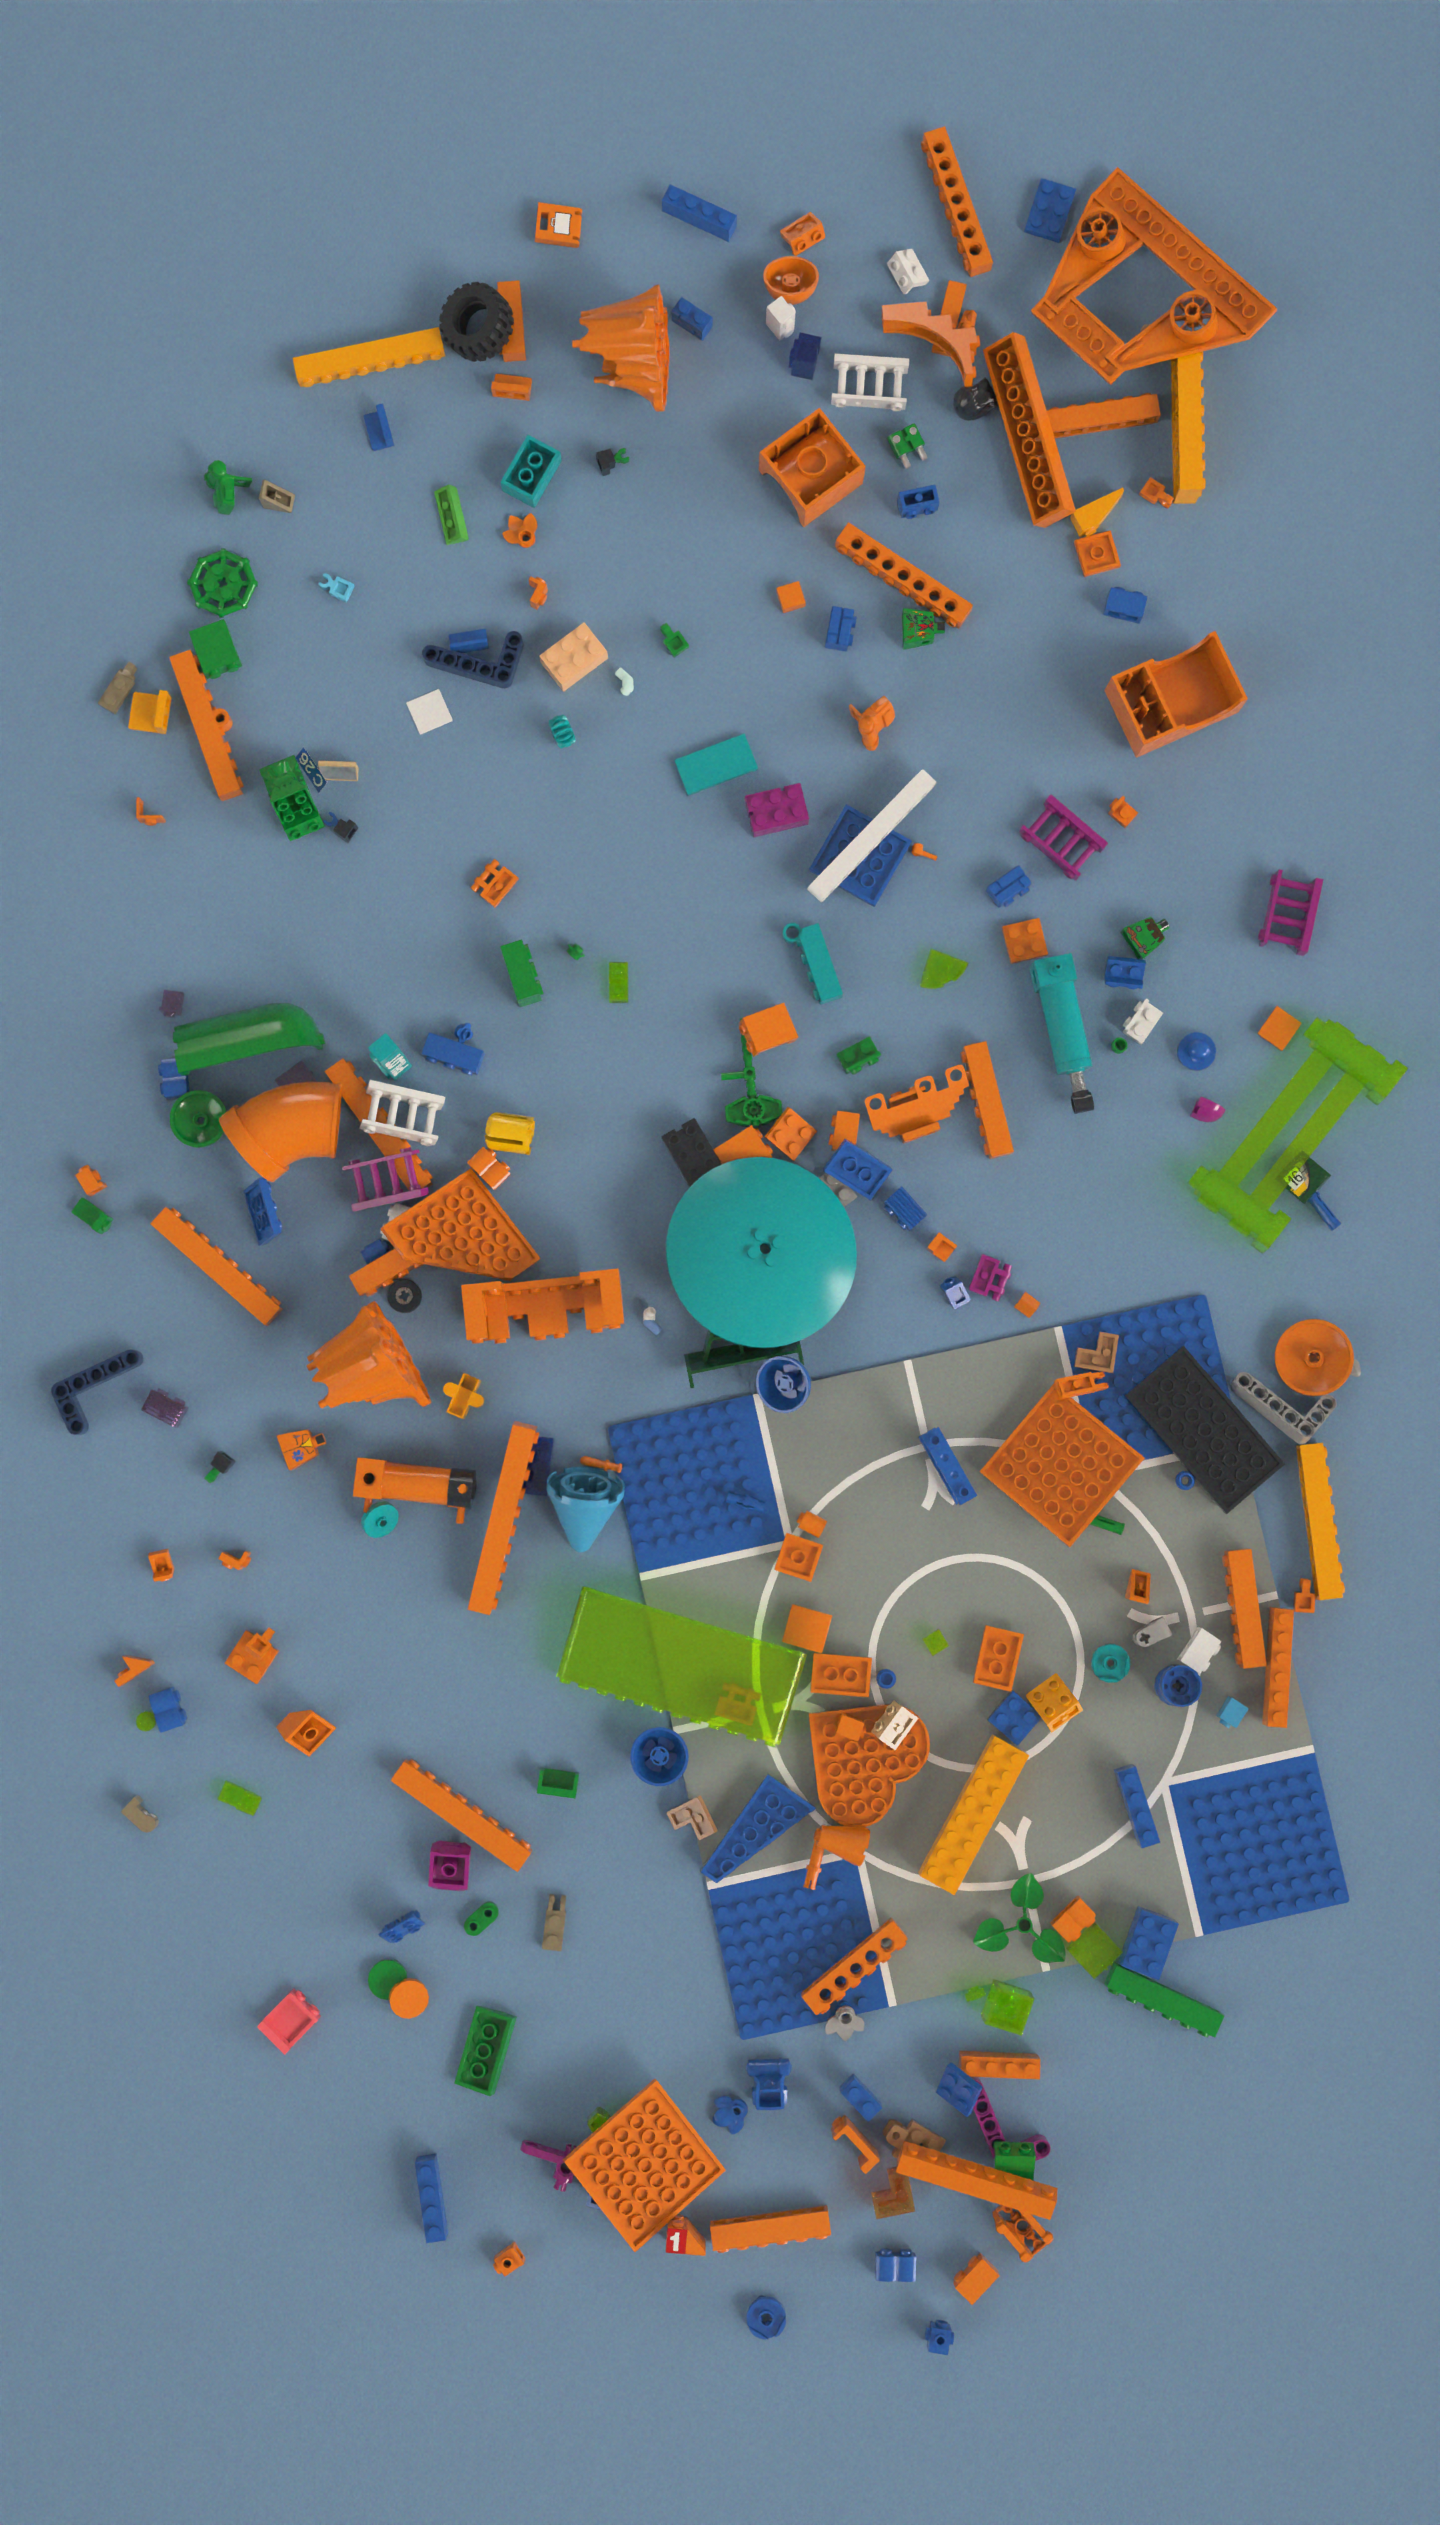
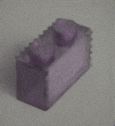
[141,1388,189,1428]

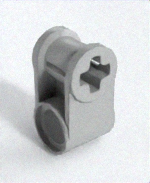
[1132,1616,1172,1647]

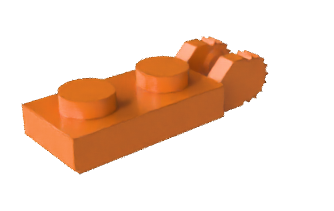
[1054,1372,1109,1399]

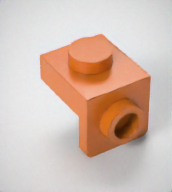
[528,576,548,610]
[148,1549,174,1582]
[218,1551,251,1570]

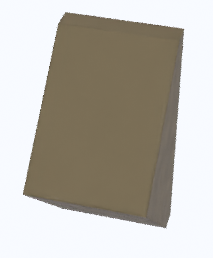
[259,480,295,513]

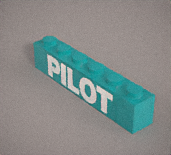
[368,1032,412,1081]

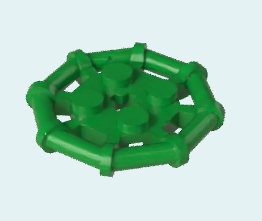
[187,548,258,618]

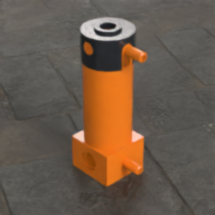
[353,1457,477,1524]

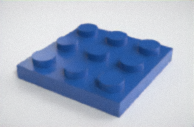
[243,1177,282,1246]

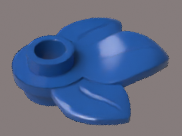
[712,2096,748,2134]

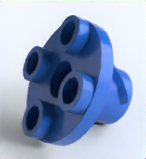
[1177,1032,1216,1071]

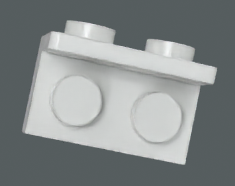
[1123,998,1163,1045]

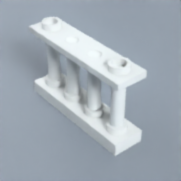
[831,354,909,411]
[359,1080,445,1146]

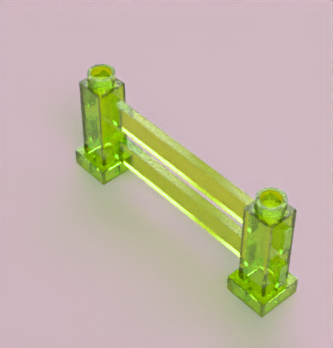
[1188,1017,1409,1254]

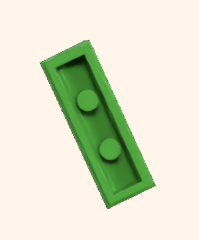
[434,484,469,545]

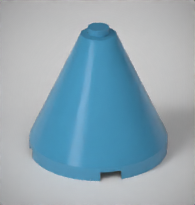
[546,1466,625,1552]

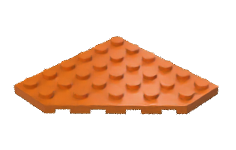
[380,1168,541,1281]

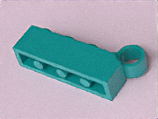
[783,923,843,1005]

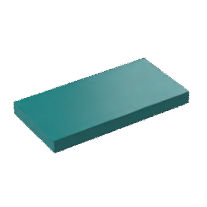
[674,733,758,796]

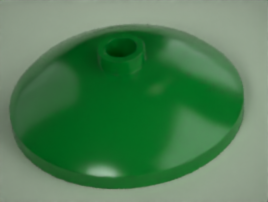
[170,1090,227,1148]

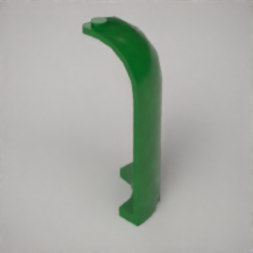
[173,1003,325,1076]

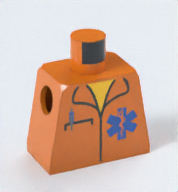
[277,1429,326,1470]

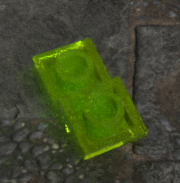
[609,962,628,1003]
[217,1780,262,1816]

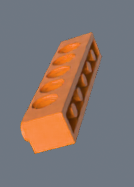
[801,1917,908,2016]

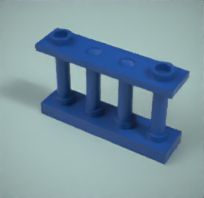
[918,1427,977,1505]

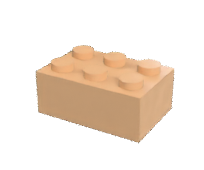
[539,622,608,692]

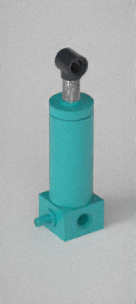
[1029,953,1094,1114]

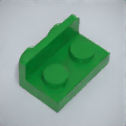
[836,1036,881,1075]

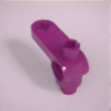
[520,2140,577,2192]

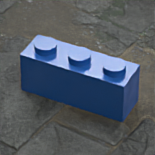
[422,1032,485,1076]

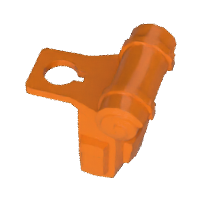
[849,696,895,751]

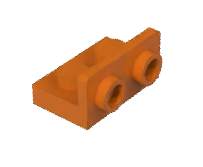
[780,212,825,256]

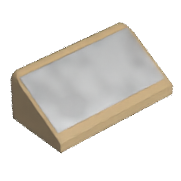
[318,761,359,781]

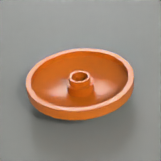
[1275,1319,1354,1396]

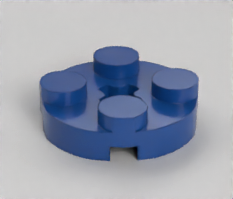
[747,2296,786,2340]

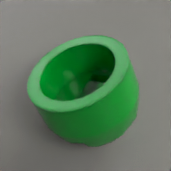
[1111,1037,1128,1054]

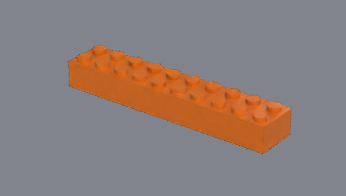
[983,332,1076,528]

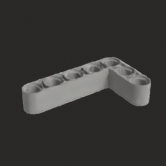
[1231,1372,1337,1444]

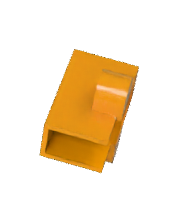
[443,1373,484,1419]

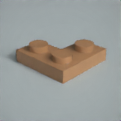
[1074,1332,1119,1373]
[666,1795,718,1840]

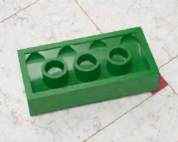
[454,2006,517,2096]

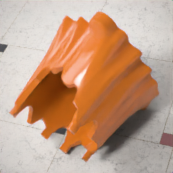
[572,284,670,412]
[306,1301,432,1408]

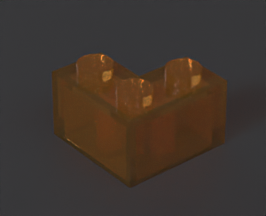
[871,2167,915,2219]

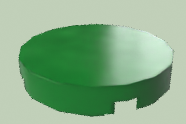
[368,1959,407,2000]

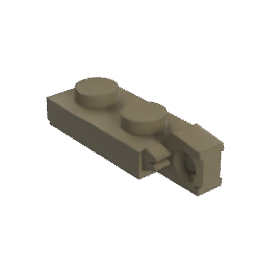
[98,662,138,714]

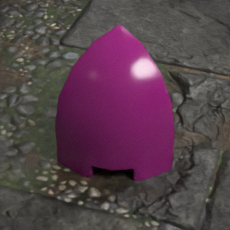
[1190,1097,1225,1123]

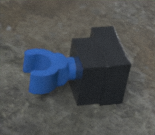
[323,812,358,843]

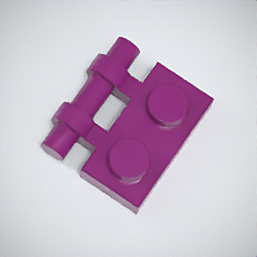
[968,1254,1012,1302]

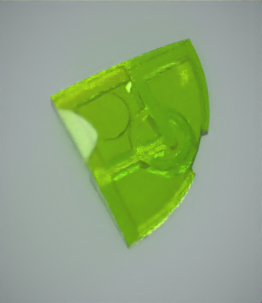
[920,949,969,989]

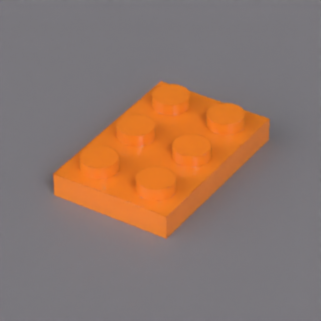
[973,1625,1024,1692]
[810,1653,872,1697]

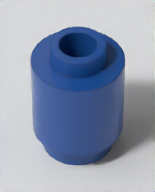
[360,1238,390,1264]

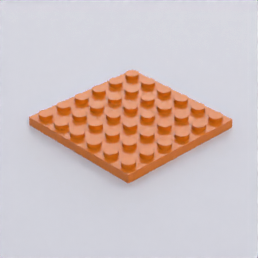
[980,1384,1145,1548]
[563,2078,726,2252]

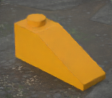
[1070,487,1124,538]

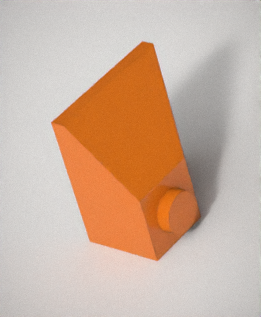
[276,1710,336,1756]

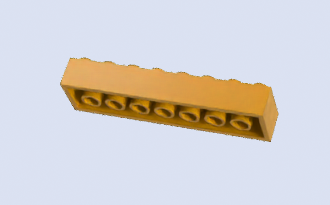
[1171,351,1206,504]
[918,1734,1029,1895]

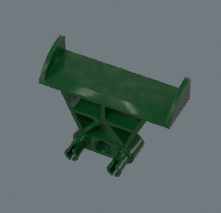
[684,1331,804,1388]

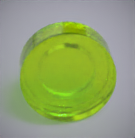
[136,1711,157,1731]

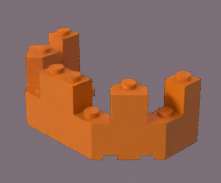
[461,1268,625,1344]

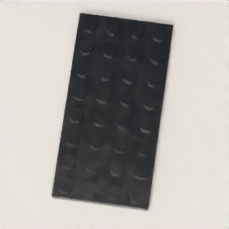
[1124,1346,1285,1514]

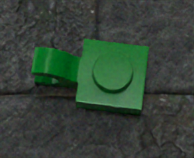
[660,623,689,658]

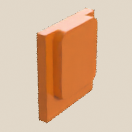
[1257,1006,1302,1051]

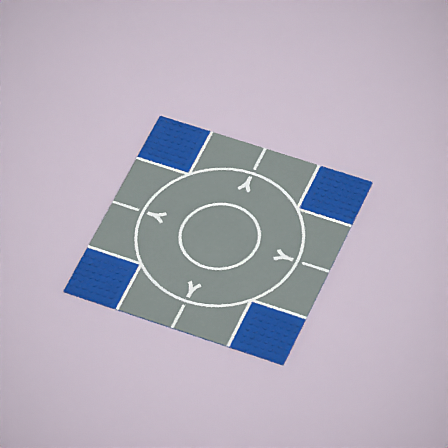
[608,1295,1349,2040]

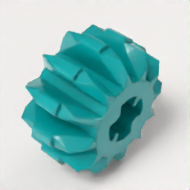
[548,714,576,749]

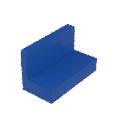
[363,403,394,451]
[448,628,489,653]

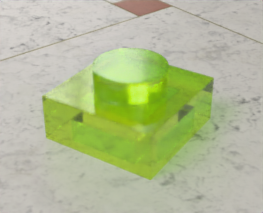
[922,1629,949,1656]
[965,1986,986,2003]

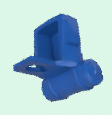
[746,2058,792,2110]

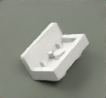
[887,249,929,294]

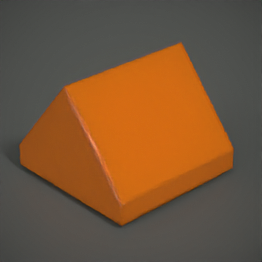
[1014,1292,1041,1318]

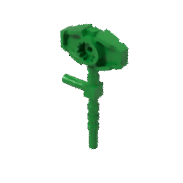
[721,1018,783,1128]

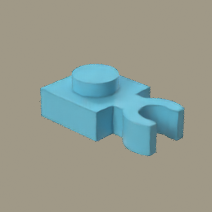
[319,573,355,603]

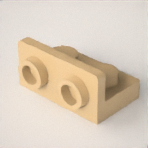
[871,1700,918,1750]

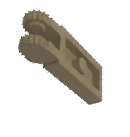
[542,1894,566,1951]

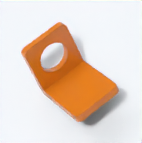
[136,797,166,826]

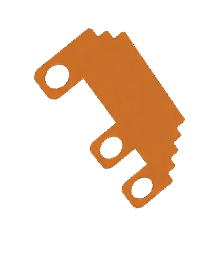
[865,1065,969,1138]

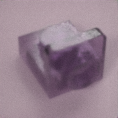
[159,990,184,1018]

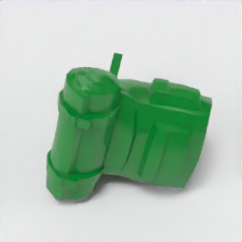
[204,460,252,515]

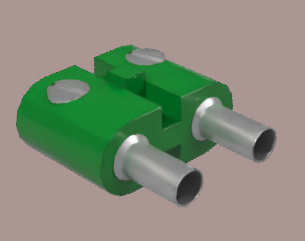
[886,423,928,469]

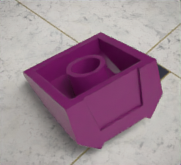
[428,1840,471,1891]

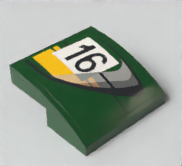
[1275,1151,1332,1204]

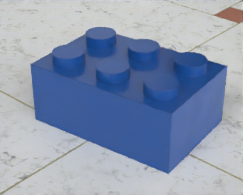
[1118,1906,1179,1980]

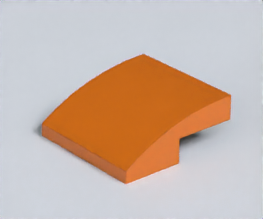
[782,1604,832,1653]

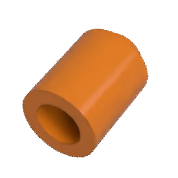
[796,1510,827,1538]

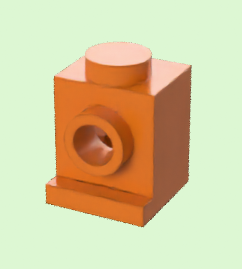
[75,1165,108,1196]
[493,2241,526,2277]

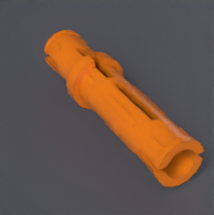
[803,1828,824,1890]

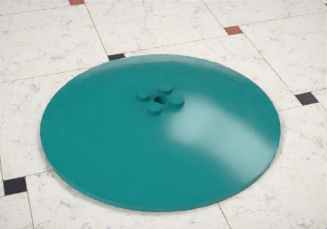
[666,1157,857,1348]

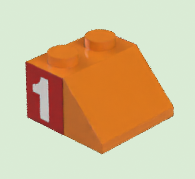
[665,2214,706,2256]

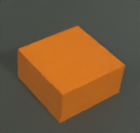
[776,581,806,613]

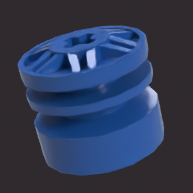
[1154,1665,1202,1707]

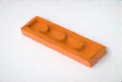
[931,280,967,357]

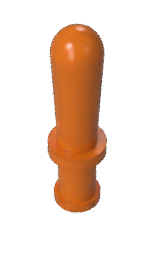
[580,1456,622,1473]

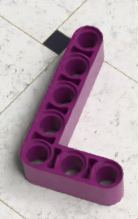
[971,2077,1051,2161]

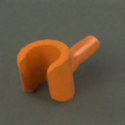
[912,843,937,861]

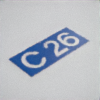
[295,747,327,793]

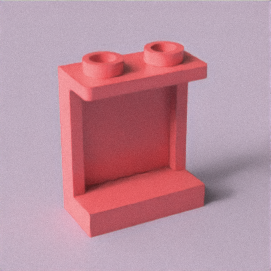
[257,1988,321,2055]

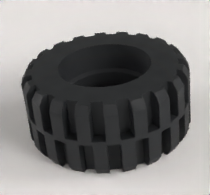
[439,282,514,362]

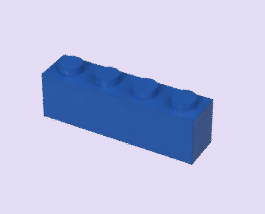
[662,184,737,242]
[1114,1764,1160,1848]
[415,2153,448,2243]

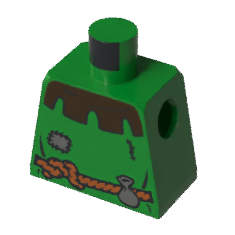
[1120,917,1170,960]

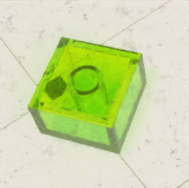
[981,1979,1035,2036]

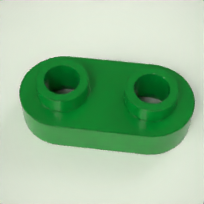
[464,1902,499,1936]

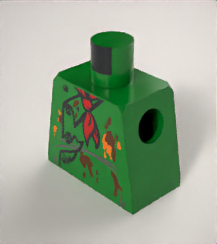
[902,608,945,650]

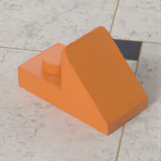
[114,1655,155,1687]

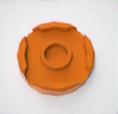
[389,1978,429,2019]

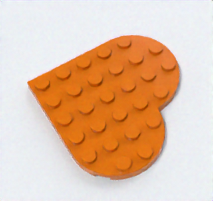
[808,1704,930,1827]

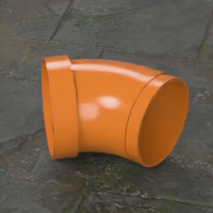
[219,1081,342,1182]

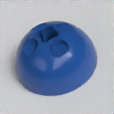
[756,1356,811,1413]
[630,1727,689,1786]

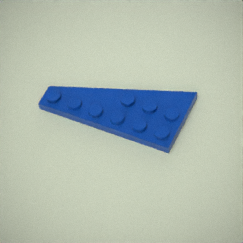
[701,1774,816,1883]

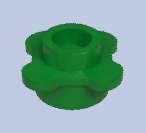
[566,943,585,960]

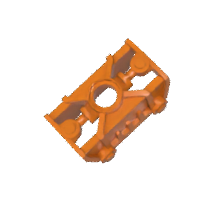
[992,2205,1054,2263]

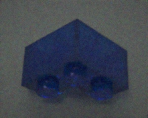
[788,332,822,380]

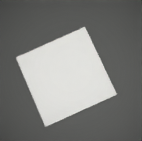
[406,689,453,735]

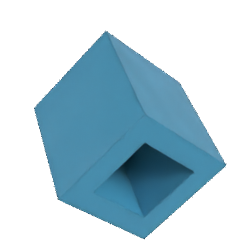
[1216,1696,1249,1728]

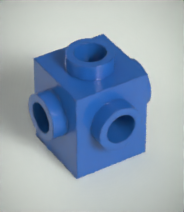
[925,2320,954,2355]

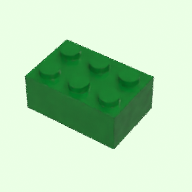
[500,939,544,1007]

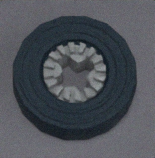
[387,1279,422,1313]

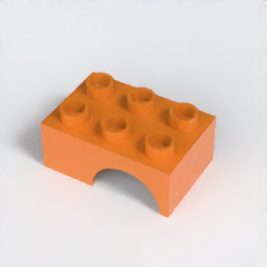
[1104,631,1248,758]

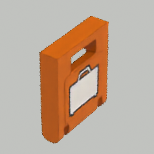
[535,202,582,248]

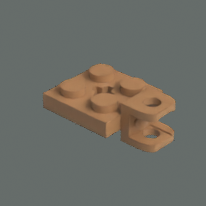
[882,2119,946,2159]

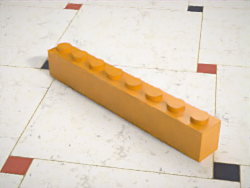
[293,327,445,387]
[1296,1443,1345,1600]

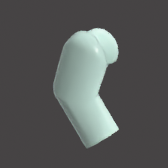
[615,667,634,696]

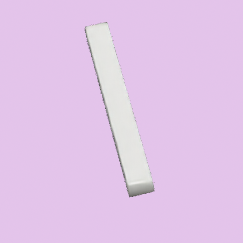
[807,769,937,902]

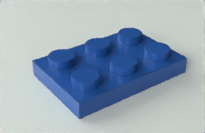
[1024,178,1076,243]
[823,1138,892,1200]

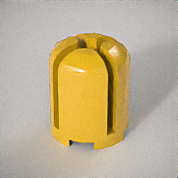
[485,1112,535,1155]

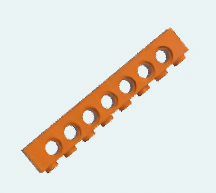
[921,126,993,277]
[835,522,973,629]

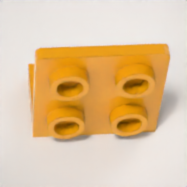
[128,690,172,734]
[1026,1673,1083,1733]

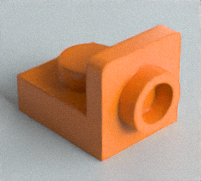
[1108,796,1138,828]

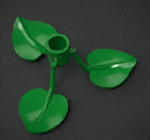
[973,1873,1066,1963]

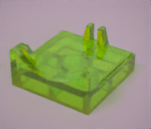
[1066,1922,1123,1979]

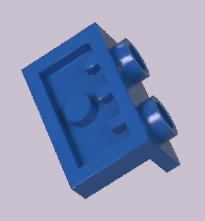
[1104,956,1146,990]

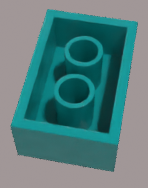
[500,435,562,508]

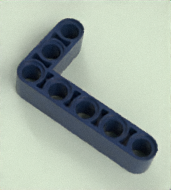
[422,631,524,689]
[51,1349,144,1435]

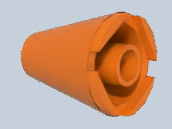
[814,1825,870,1867]

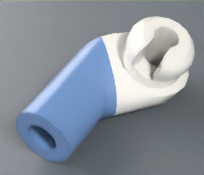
[643,1307,663,1336]

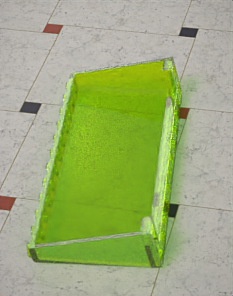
[556,1586,807,1747]

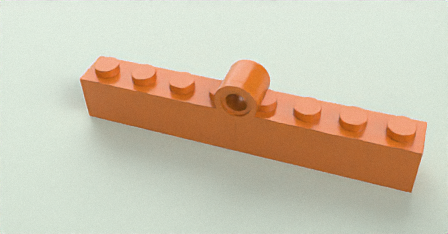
[169,649,244,801]

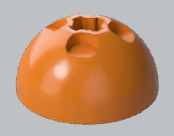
[763,256,819,305]

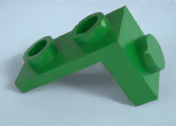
[71,1197,113,1234]

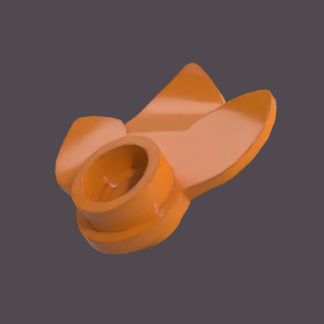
[502,513,538,548]

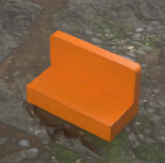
[491,374,532,401]

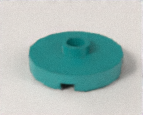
[361,1501,399,1538]
[1091,1644,1131,1683]

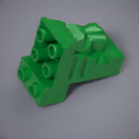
[259,755,325,841]

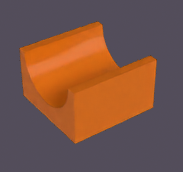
[758,408,866,527]

